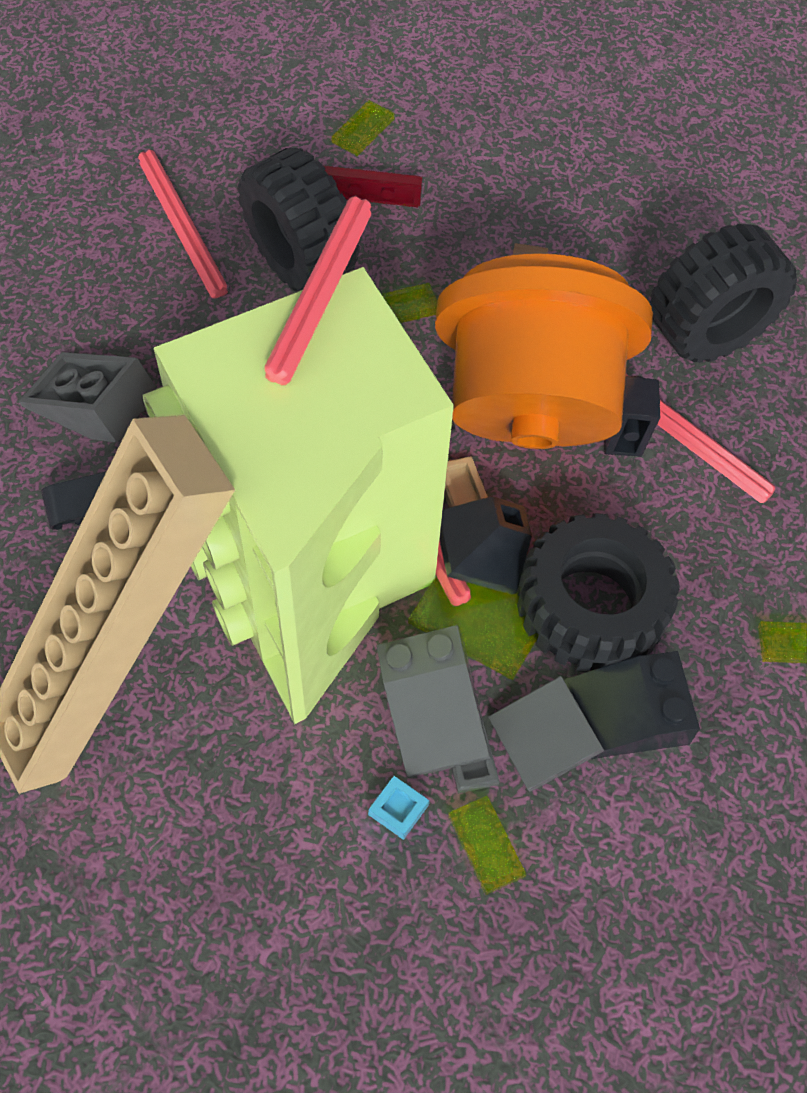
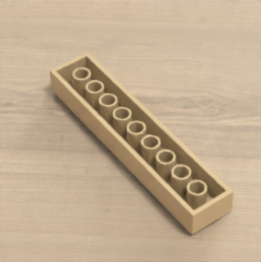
[0,415,235,794]

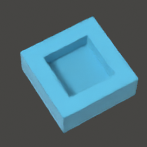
[368,776,429,840]

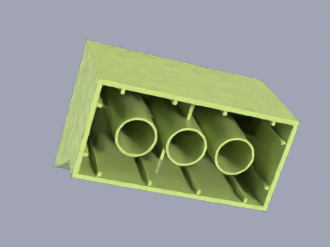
[143,267,454,724]

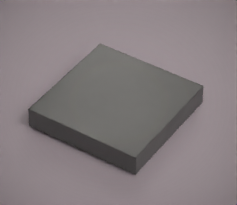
[489,676,604,792]

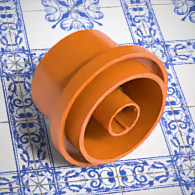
[435,254,653,449]

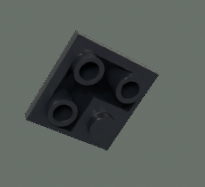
[439,496,532,594]

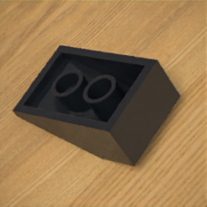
[564,651,700,759]

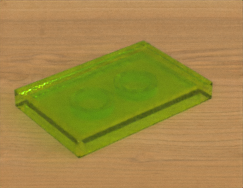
[408,576,539,681]

